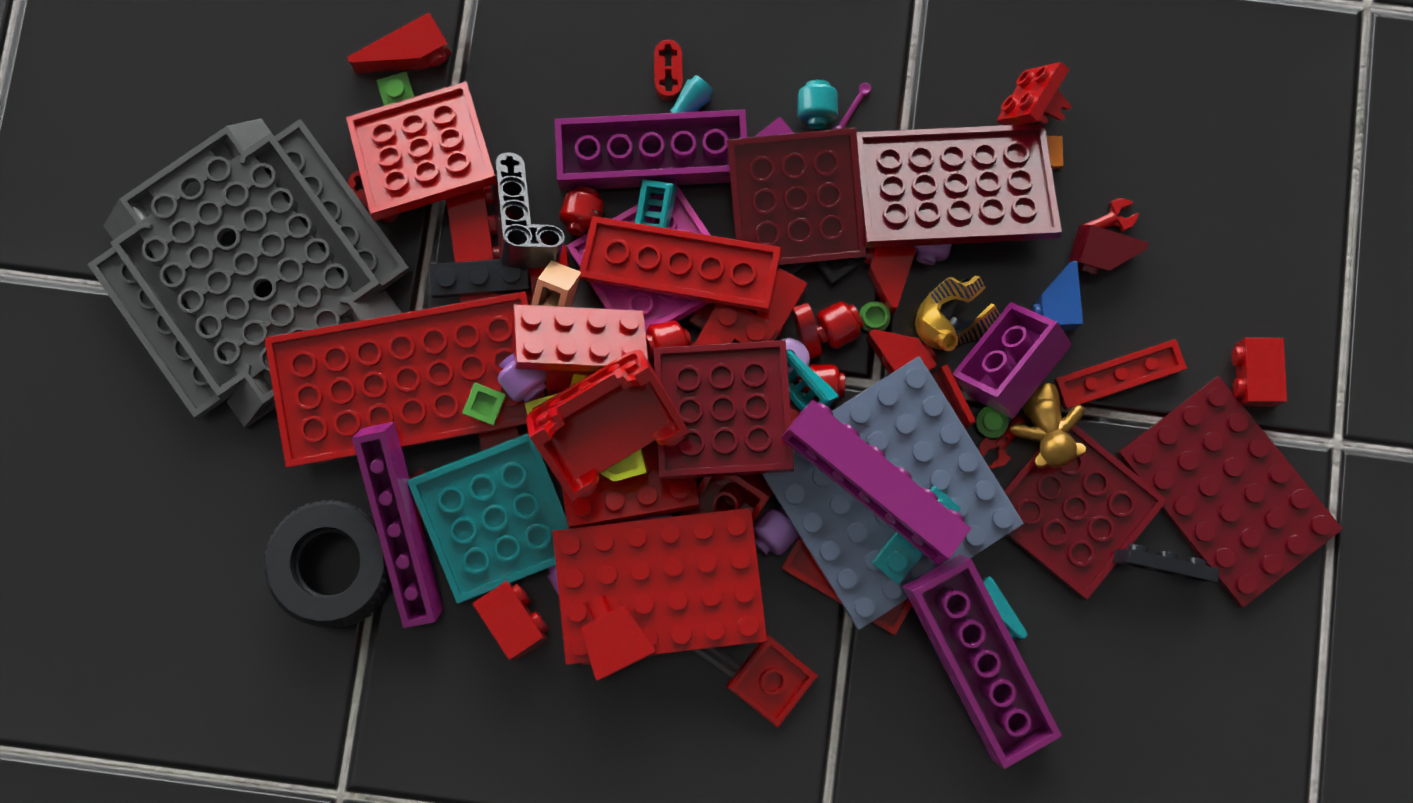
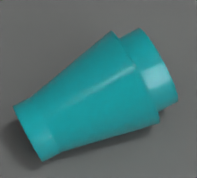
[670,75,714,113]

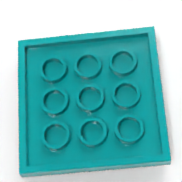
[407,433,569,604]

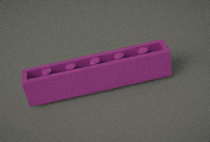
[781,400,971,565]
[352,422,444,628]

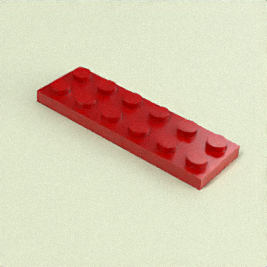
[579,216,782,312]

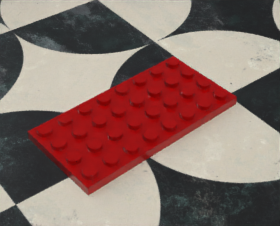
[264,291,545,468]

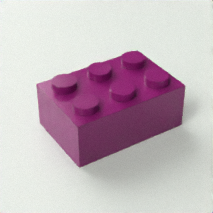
[953,302,1072,419]

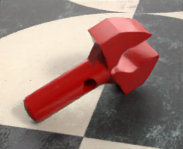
[1083,198,1139,233]
[978,416,1026,469]

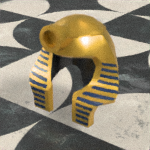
[915,275,1000,351]

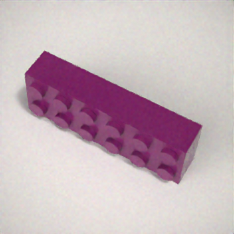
[555,109,747,191]
[902,555,1062,769]

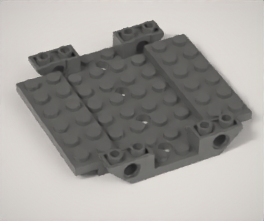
[87,118,411,428]

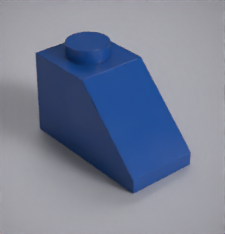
[1032,261,1083,331]

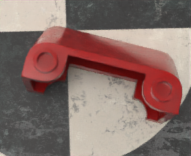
[526,349,689,501]

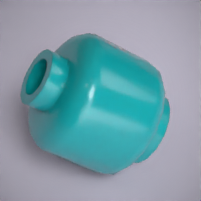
[797,80,838,129]

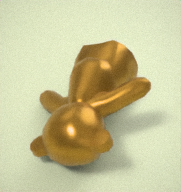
[1010,383,1086,468]

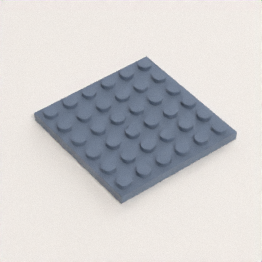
[761,356,1024,630]

